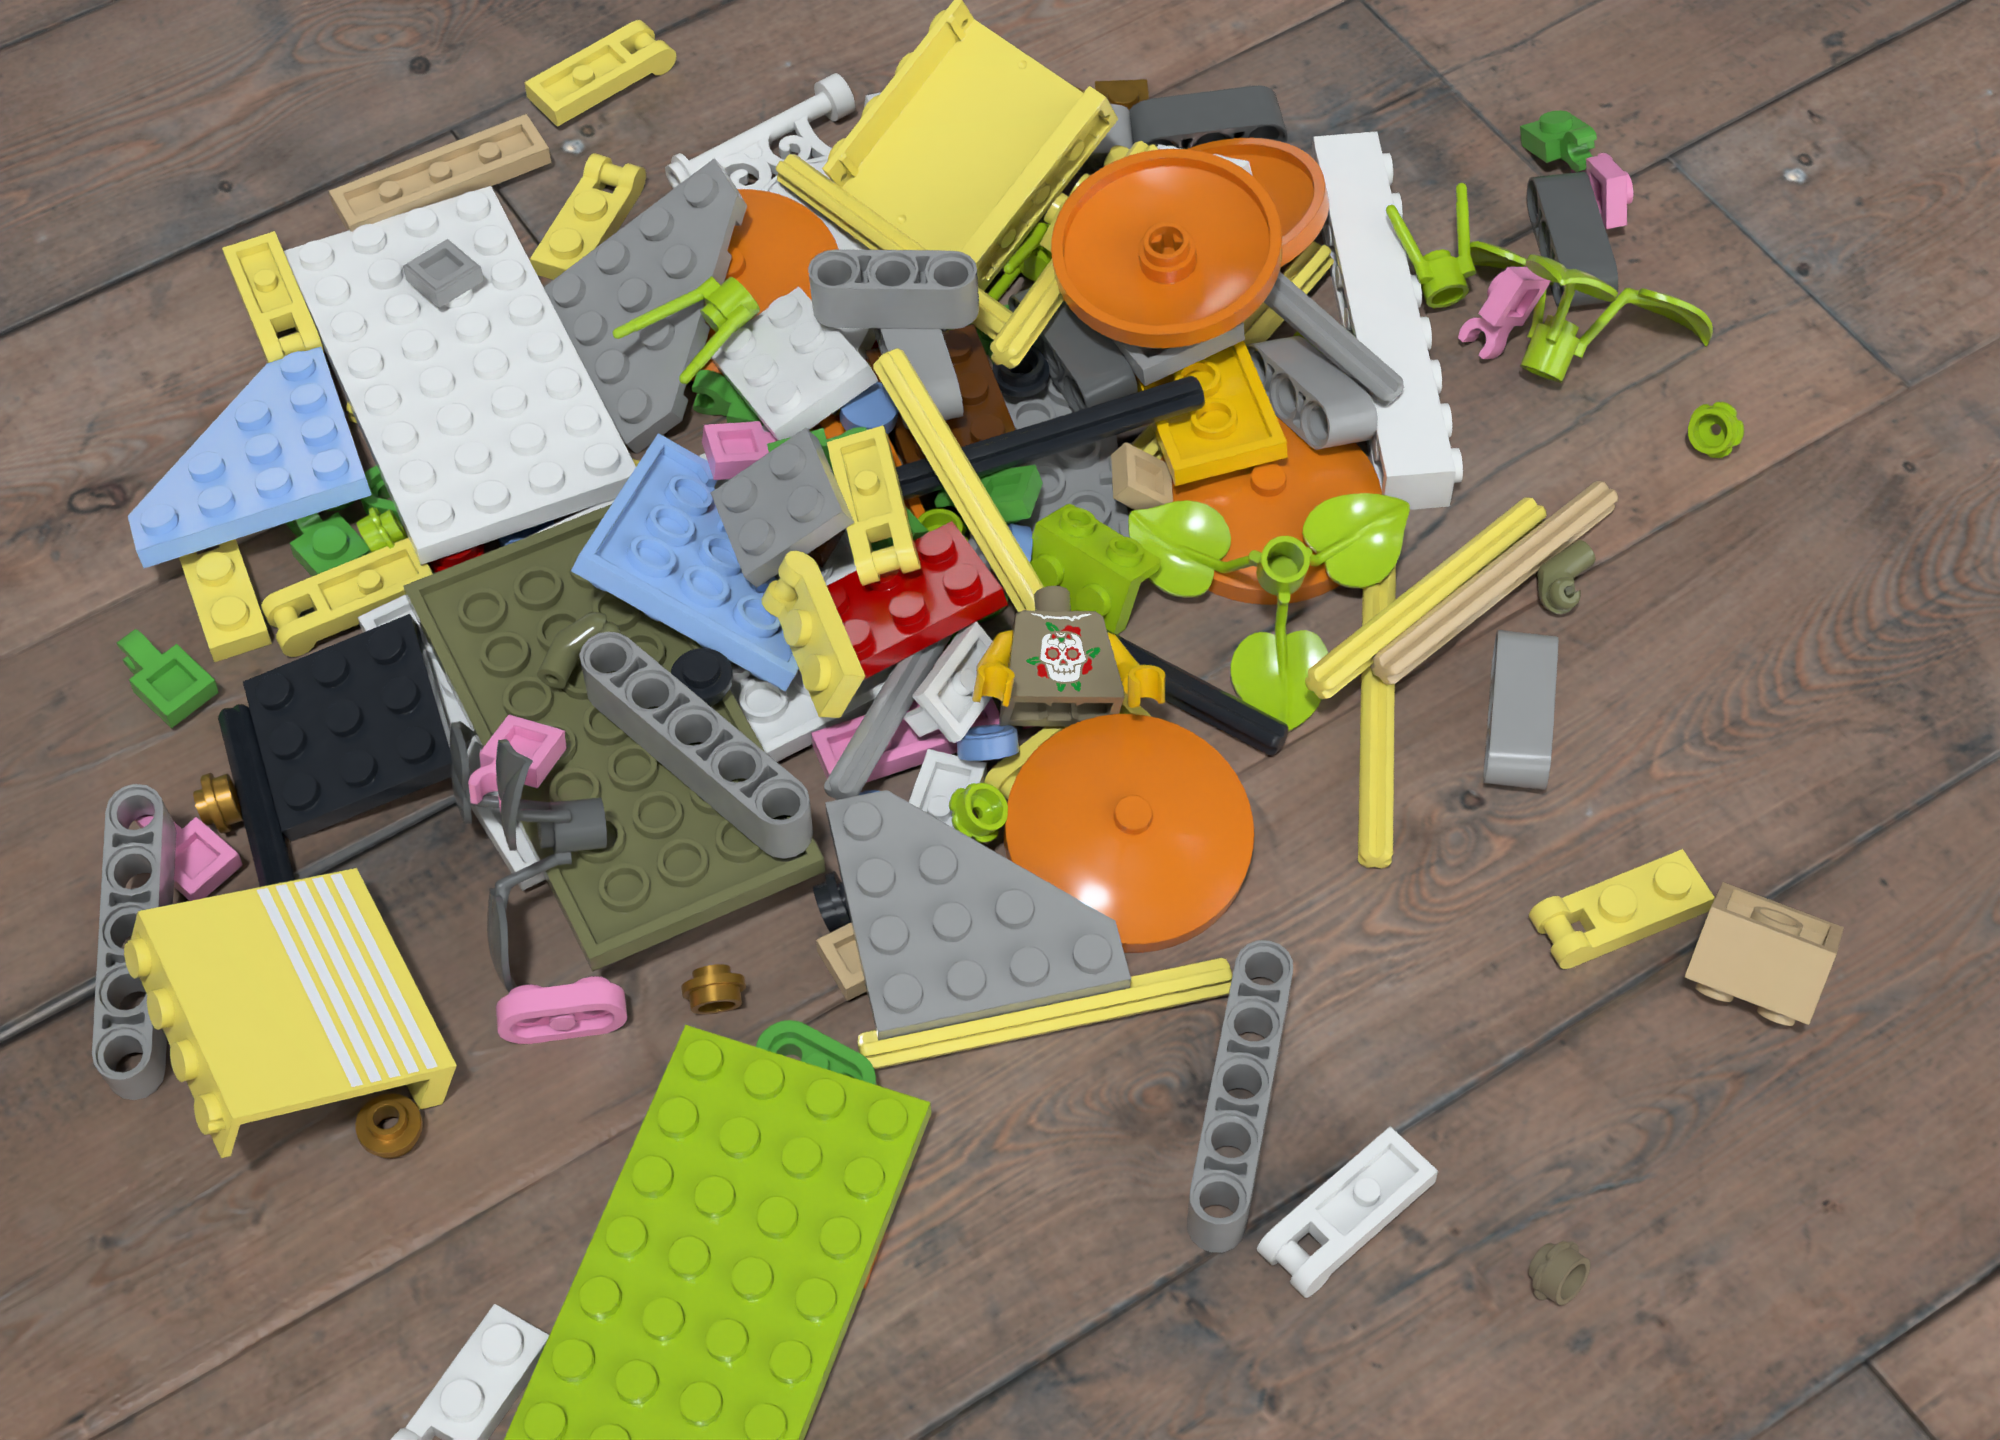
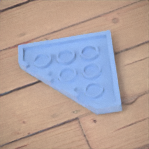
[128,347,372,568]
[571,433,799,692]

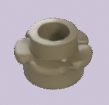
[1528,1241,1591,1305]

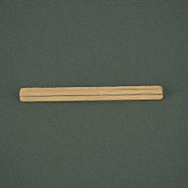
[1370,481,1618,685]

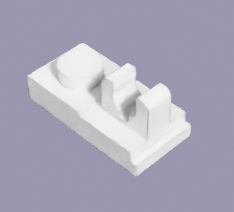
[903,622,992,743]

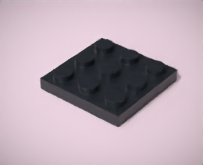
[243,614,452,842]

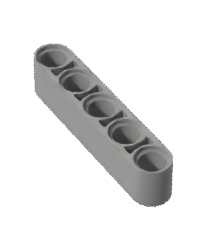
[580,632,813,858]
[92,784,176,1100]
[1187,940,1293,1253]

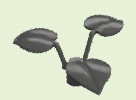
[450,721,607,993]

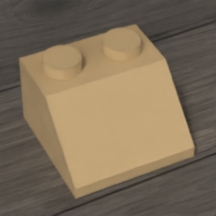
[1685,882,1844,1026]

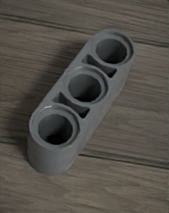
[1129,86,1288,149]
[1527,172,1618,307]
[1008,287,1138,412]

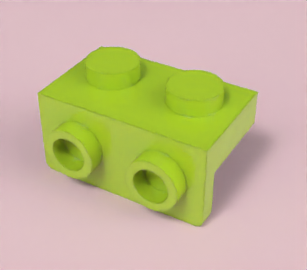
[1030,504,1161,635]

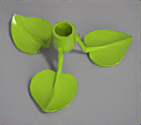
[1470,241,1713,383]
[1128,493,1410,732]

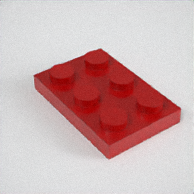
[827,521,1008,680]

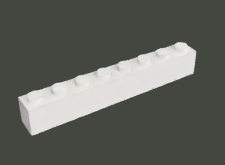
[1311,131,1463,510]

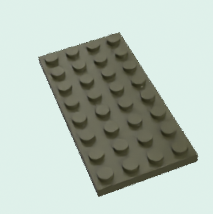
[403,504,825,972]

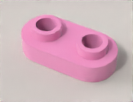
[496,977,627,1044]

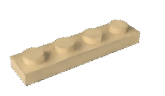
[329,114,551,232]

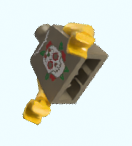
[972,586,1166,727]

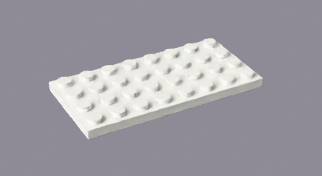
[284,186,636,565]

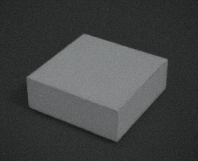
[403,239,484,308]

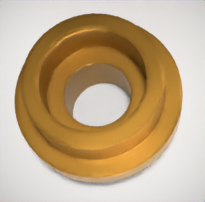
[193,773,243,834]
[681,964,746,1014]
[355,1094,423,1158]

